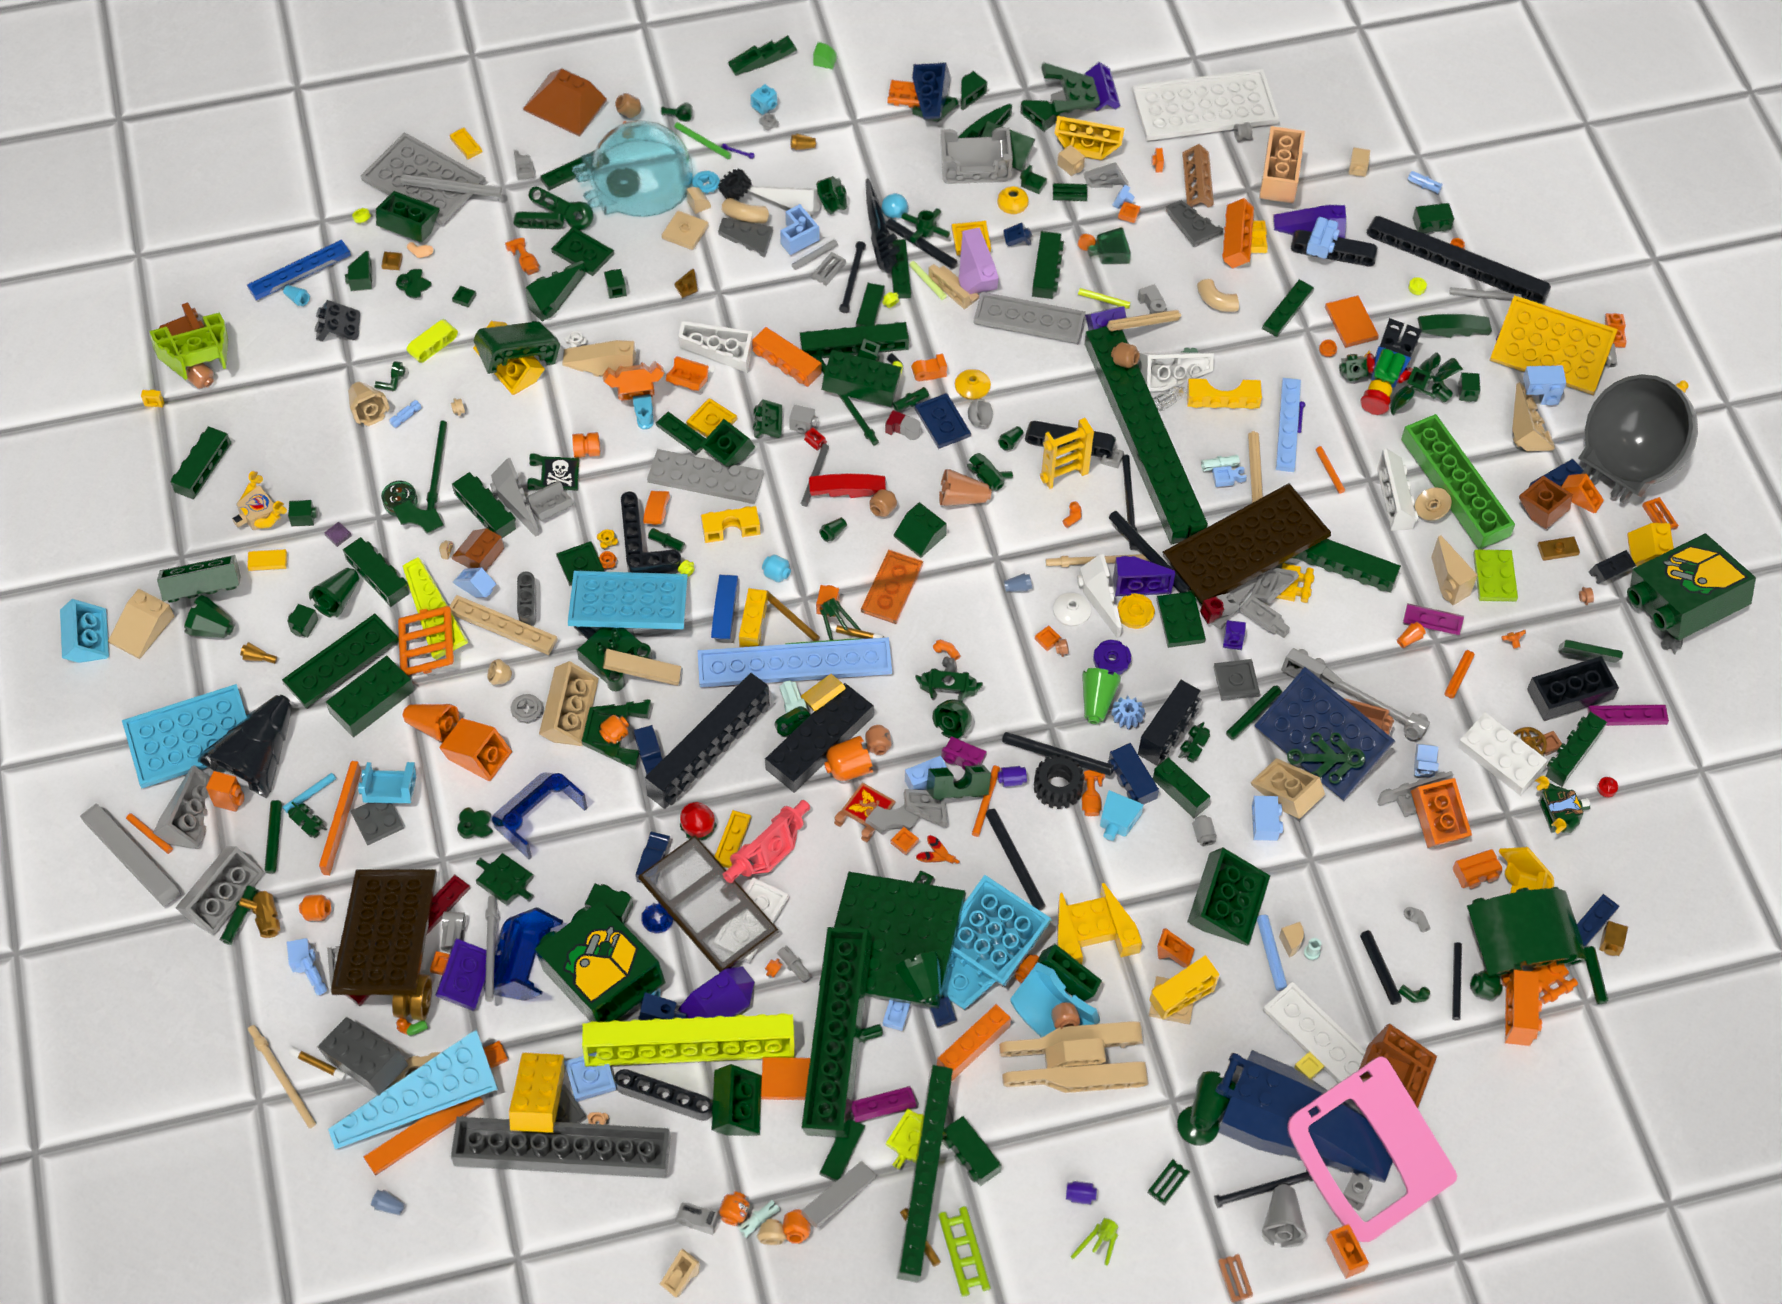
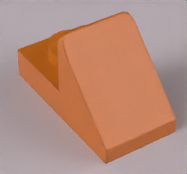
[1157,928,1195,968]

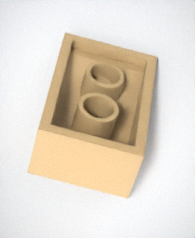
[1431,535,1478,605]
[108,589,175,659]
[1251,758,1325,819]

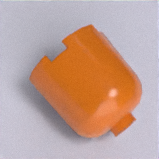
[824,736,873,781]

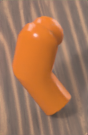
[1062,501,1082,528]

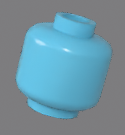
[762,555,791,582]

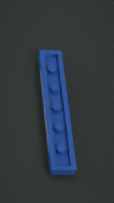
[247,239,351,301]

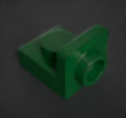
[1020,165,1047,194]

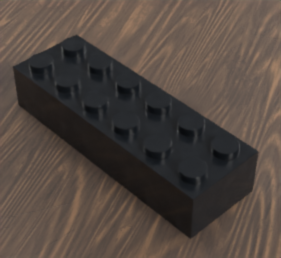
[765,683,874,793]

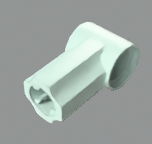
[779,681,807,717]

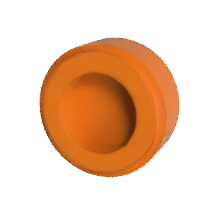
[1078,234,1096,251]

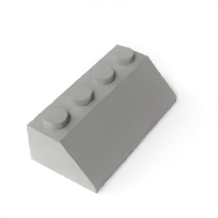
[176,846,264,935]

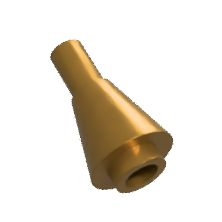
[240,642,277,664]

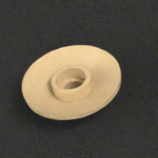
[1415,488,1452,521]

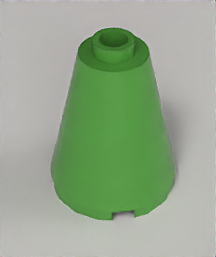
[1082,668,1121,724]

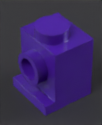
[1223,620,1246,650]

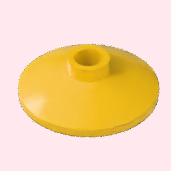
[955,369,991,400]

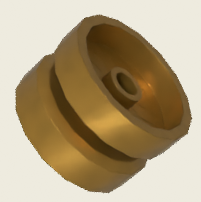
[392,974,432,1021]

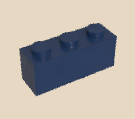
[1108,743,1159,804]

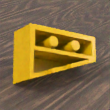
[1149,955,1220,1020]

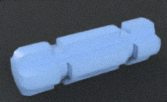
[389,400,421,428]
[300,956,327,995]

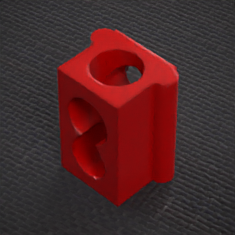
[804,428,827,451]

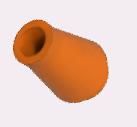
[1397,622,1426,648]

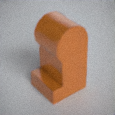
[911,353,947,381]

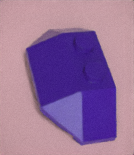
[677,966,755,1019]

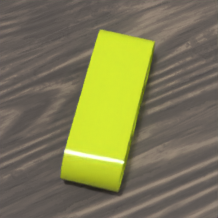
[407,319,458,363]

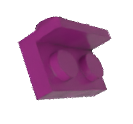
[941,736,987,770]

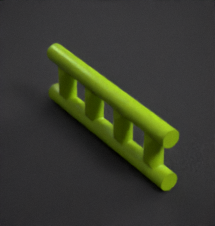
[938,1206,991,1297]

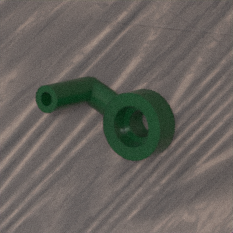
[374,361,405,391]

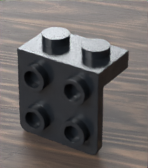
[315,300,360,342]

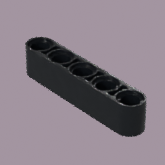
[1291,230,1378,267]
[1024,421,1116,458]
[614,1069,712,1121]

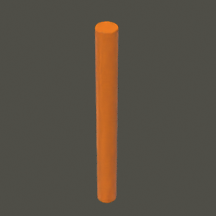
[972,765,1000,837]

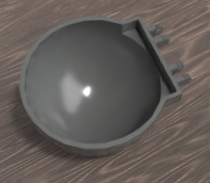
[1578,374,1698,504]

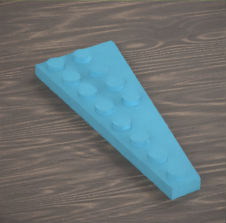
[328,1030,498,1149]

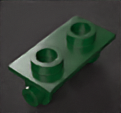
[1178,722,1210,763]
[288,801,327,838]

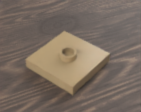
[662,210,709,250]

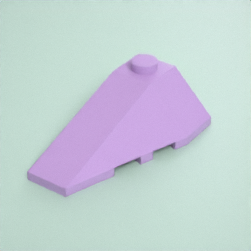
[959,228,999,294]

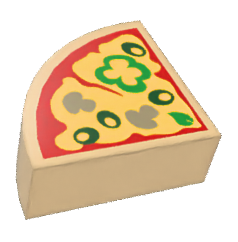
[439,540,453,560]

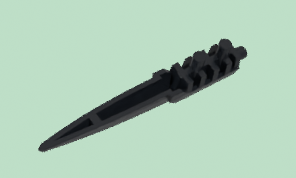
[865,178,901,274]

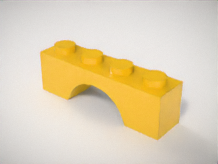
[1187,378,1262,409]

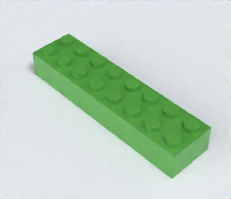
[1401,414,1515,550]

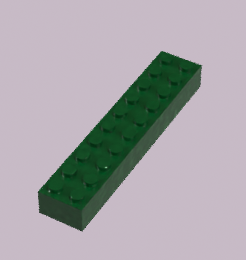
[801,927,872,1138]

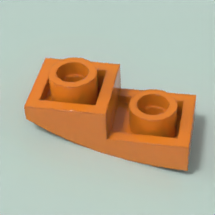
[1605,313,1627,348]
[643,491,670,525]

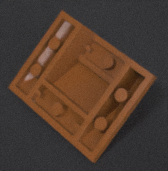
[523,69,607,137]
[1359,1024,1437,1109]

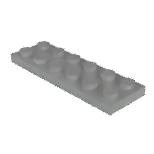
[974,292,1086,343]
[647,449,764,504]

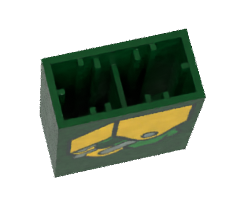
[1627,533,1756,641]
[535,900,666,1022]

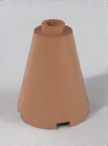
[939,469,992,506]

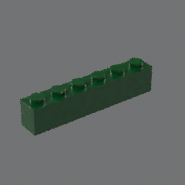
[800,322,909,359]
[1292,539,1401,593]

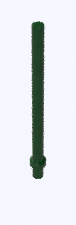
[816,357,879,446]

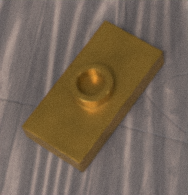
[1537,536,1580,561]

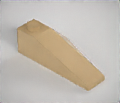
[562,340,636,377]
[1512,382,1555,451]

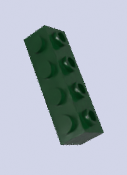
[1546,712,1607,787]

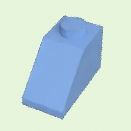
[453,568,496,598]

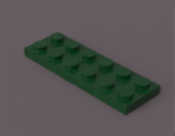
[282,613,399,708]

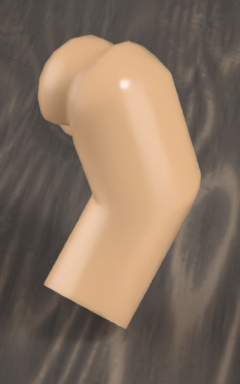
[407,242,433,258]

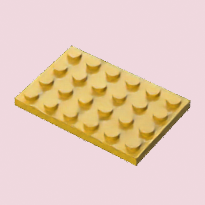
[1490,295,1618,395]

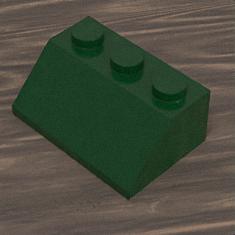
[376,191,440,243]
[711,1064,762,1136]

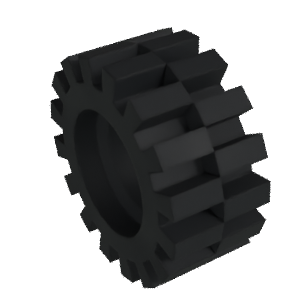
[718,169,752,200]

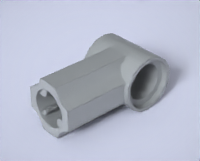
[441,912,466,953]

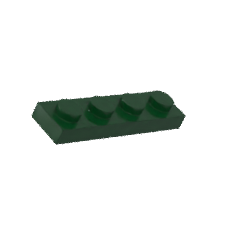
[1262,279,1314,337]

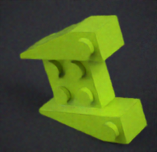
[149,312,228,380]

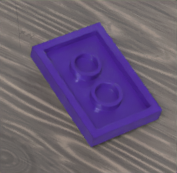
[435,938,486,1011]

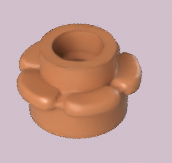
[1579,587,1594,605]
[1055,638,1069,657]

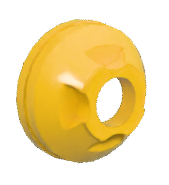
[997,186,1029,214]

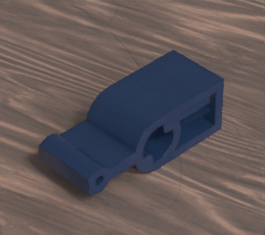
[633,725,663,775]
[635,832,670,886]

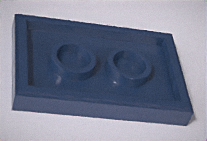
[915,393,971,449]

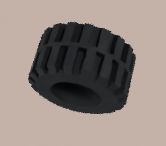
[1034,755,1084,809]

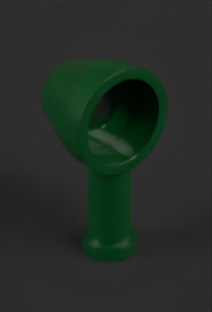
[661,102,693,122]

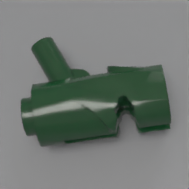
[967,453,1013,491]

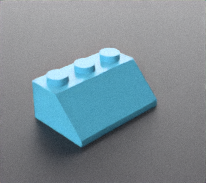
[60,599,109,663]

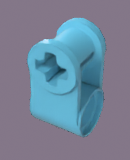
[632,394,654,429]

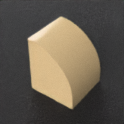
[687,187,711,214]
[1279,922,1304,958]

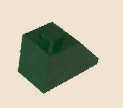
[961,71,987,110]
[1020,100,1058,132]
[345,251,372,291]

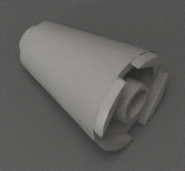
[1262,1184,1306,1248]

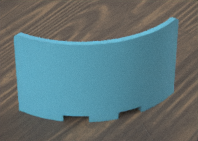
[1010,962,1100,1037]

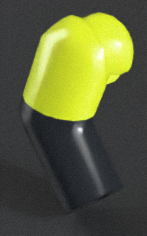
[887,353,903,373]

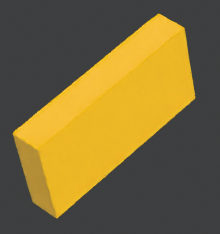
[449,127,482,160]
[247,549,287,571]

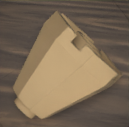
[348,382,390,426]

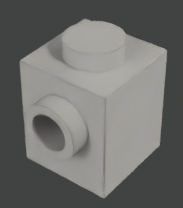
[789,405,818,433]

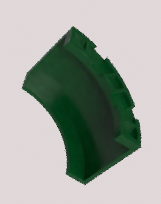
[1467,887,1589,978]

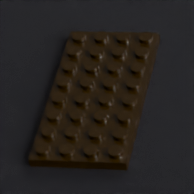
[1162,483,1331,605]
[331,869,437,995]

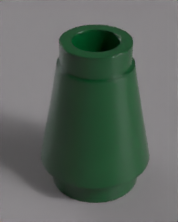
[998,426,1024,451]
[819,517,847,542]

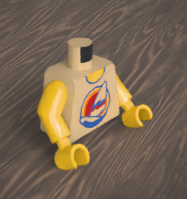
[232,471,287,530]

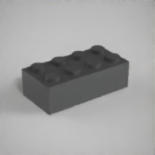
[317,1016,408,1096]

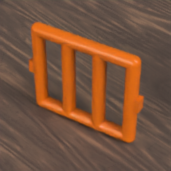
[398,606,454,676]

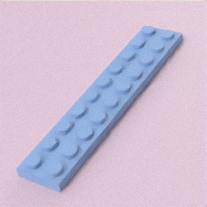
[697,637,892,687]

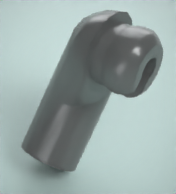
[942,656,955,683]

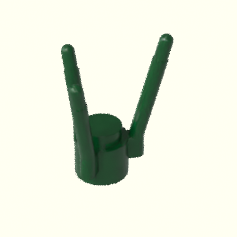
[820,598,861,640]

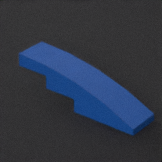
[711,574,738,639]

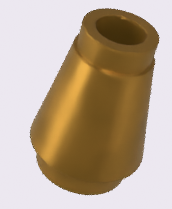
[790,133,816,150]

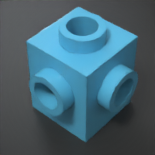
[751,84,777,115]

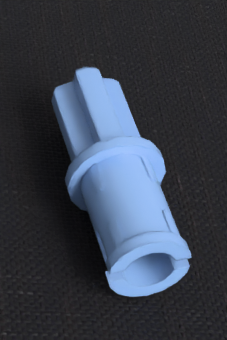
[1408,171,1443,194]

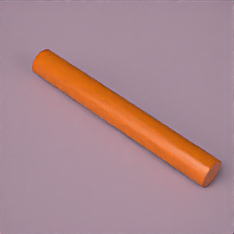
[1315,446,1345,494]
[126,813,173,854]

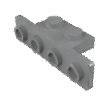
[1377,771,1453,817]

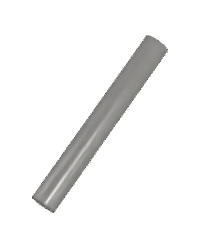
[792,239,838,270]

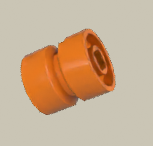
[572,432,600,458]

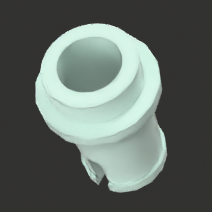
[1304,938,1321,960]

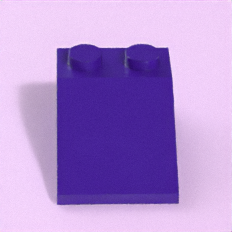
[1113,556,1175,597]

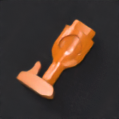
[505,238,539,275]
[1082,770,1105,816]

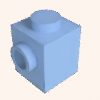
[287,938,316,973]

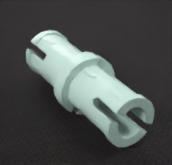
[1201,455,1240,472]
[738,1200,780,1238]

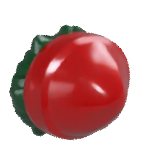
[680,802,717,840]

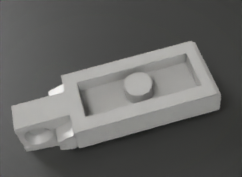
[1239,596,1290,638]

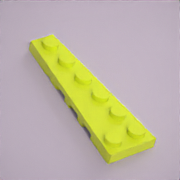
[402,557,468,660]

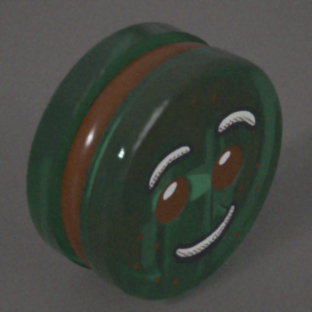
[381,480,418,516]

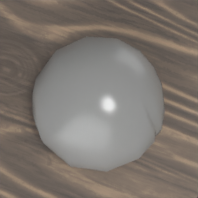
[967,399,992,427]

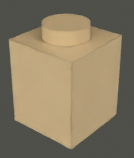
[1057,145,1085,176]
[1349,147,1370,177]

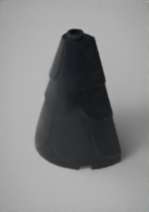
[198,695,292,798]

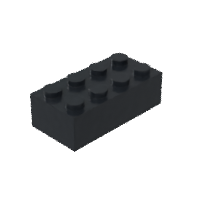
[1527,656,1619,721]
[1138,679,1202,766]

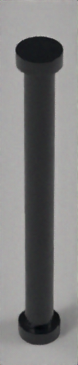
[839,241,866,313]
[1214,1169,1313,1208]

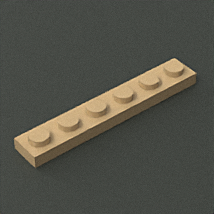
[449,595,558,655]

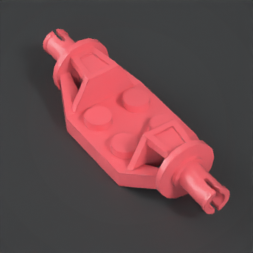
[723,800,811,883]

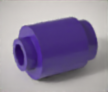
[998,766,1027,787]
[1066,1181,1097,1205]

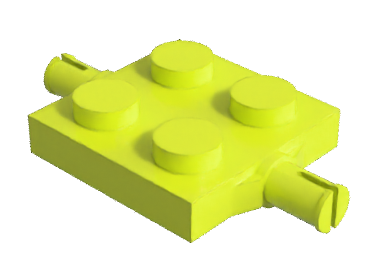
[886,1109,923,1169]

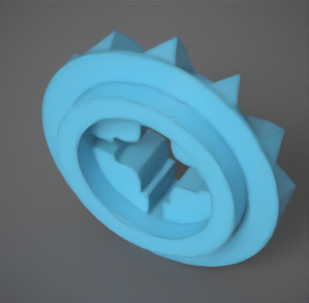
[692,171,720,194]

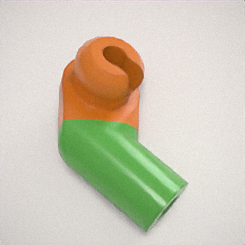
[396,1018,428,1036]

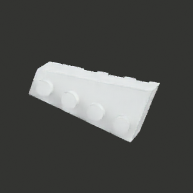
[678,321,753,373]

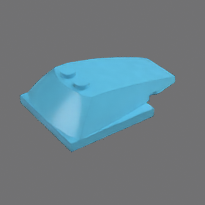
[942,875,1052,1010]

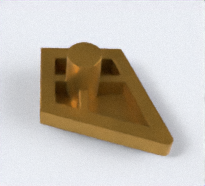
[674,269,698,298]

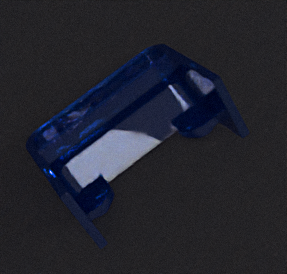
[492,772,588,860]
[484,907,564,1001]

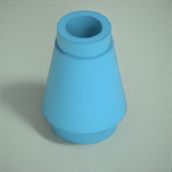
[283,285,310,306]

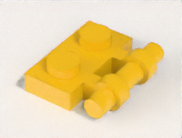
[1276,563,1315,603]

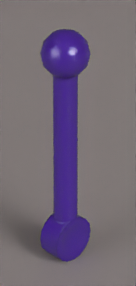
[721,143,755,159]
[1297,401,1306,433]

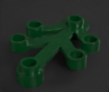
[1287,732,1365,784]

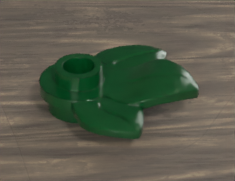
[396,269,432,298]
[457,807,493,839]

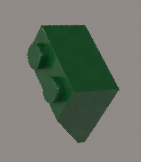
[700,419,755,467]
[894,502,947,558]

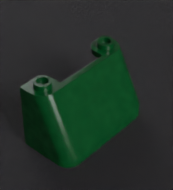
[473,321,560,374]

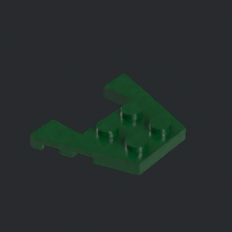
[1041,63,1100,116]
[582,699,651,769]

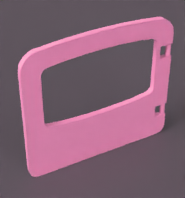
[1288,1057,1457,1242]

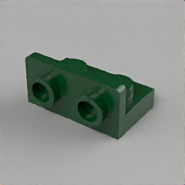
[753,399,782,438]

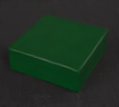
[452,286,477,308]

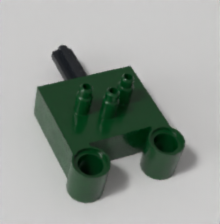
[573,626,652,692]

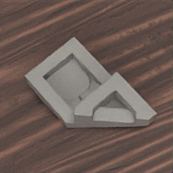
[514,150,535,180]

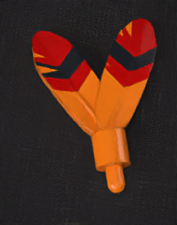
[916,835,960,864]

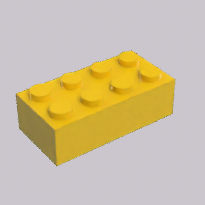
[509,1053,565,1132]

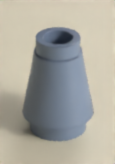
[1004,573,1033,592]
[371,1190,405,1215]

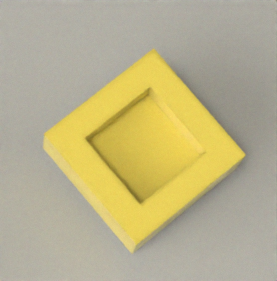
[1294,1051,1325,1079]

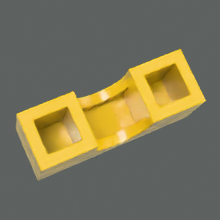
[701,506,760,543]
[739,588,768,647]

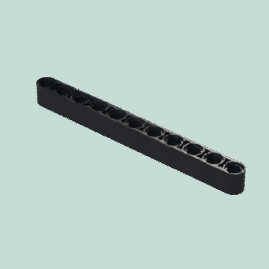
[1366,216,1551,304]

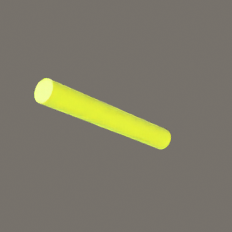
[1078,288,1131,309]

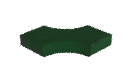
[393,500,444,534]

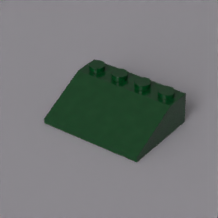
[1187,847,1270,946]

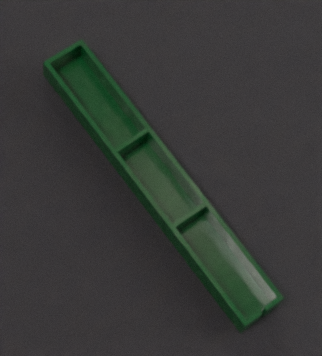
[1084,326,1208,545]

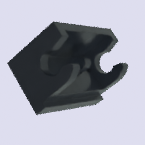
[1589,550,1636,584]

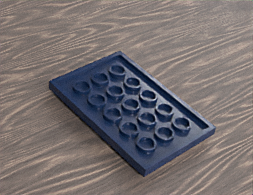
[1254,667,1395,801]

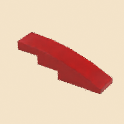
[809,474,886,498]

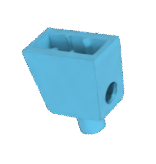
[1100,790,1144,841]

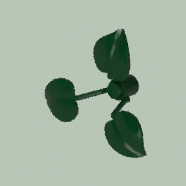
[1390,352,1463,415]

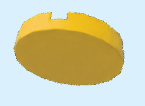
[1117,593,1155,629]

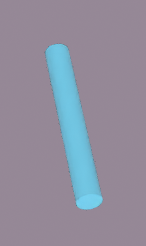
[282,773,336,813]

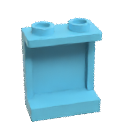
[358,762,416,803]

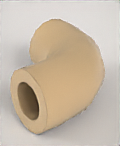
[722,198,768,224]
[1197,279,1239,312]

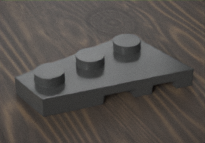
[1166,200,1223,246]
[718,217,773,258]

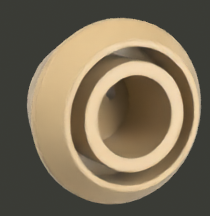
[487,659,512,685]
[757,1219,786,1245]

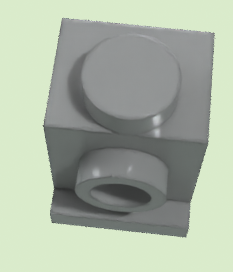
[1343,1174,1372,1211]

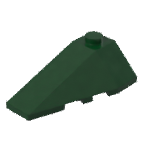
[525,261,586,322]

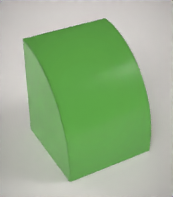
[813,42,837,70]

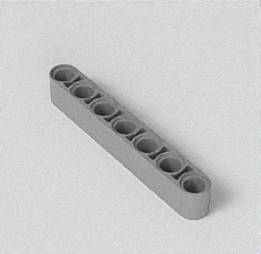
[80,803,181,907]

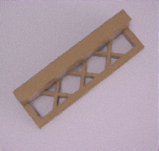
[1182,144,1214,208]

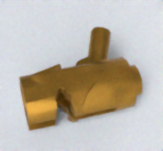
[239,891,281,938]

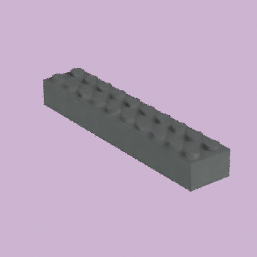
[451,1117,671,1178]

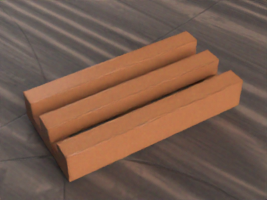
[1218,1254,1253,1303]

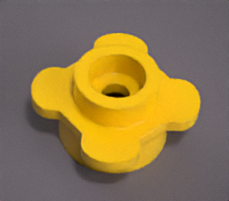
[597,529,618,549]

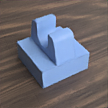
[1112,185,1135,209]

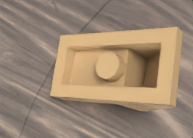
[660,1249,699,1297]

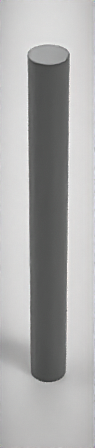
[801,444,829,507]

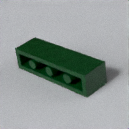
[1032,231,1064,299]
[171,426,231,500]
[452,472,516,538]
[342,537,409,607]

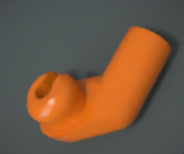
[933,639,961,661]

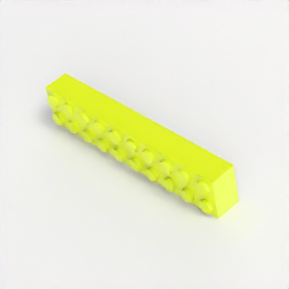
[582,1013,794,1067]

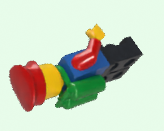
[1360,318,1422,415]

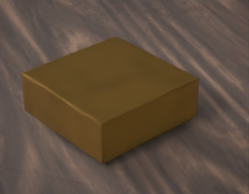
[381,252,403,270]

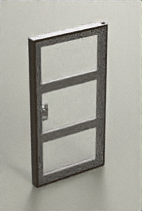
[638,835,778,973]

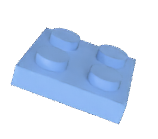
[564,1052,616,1102]

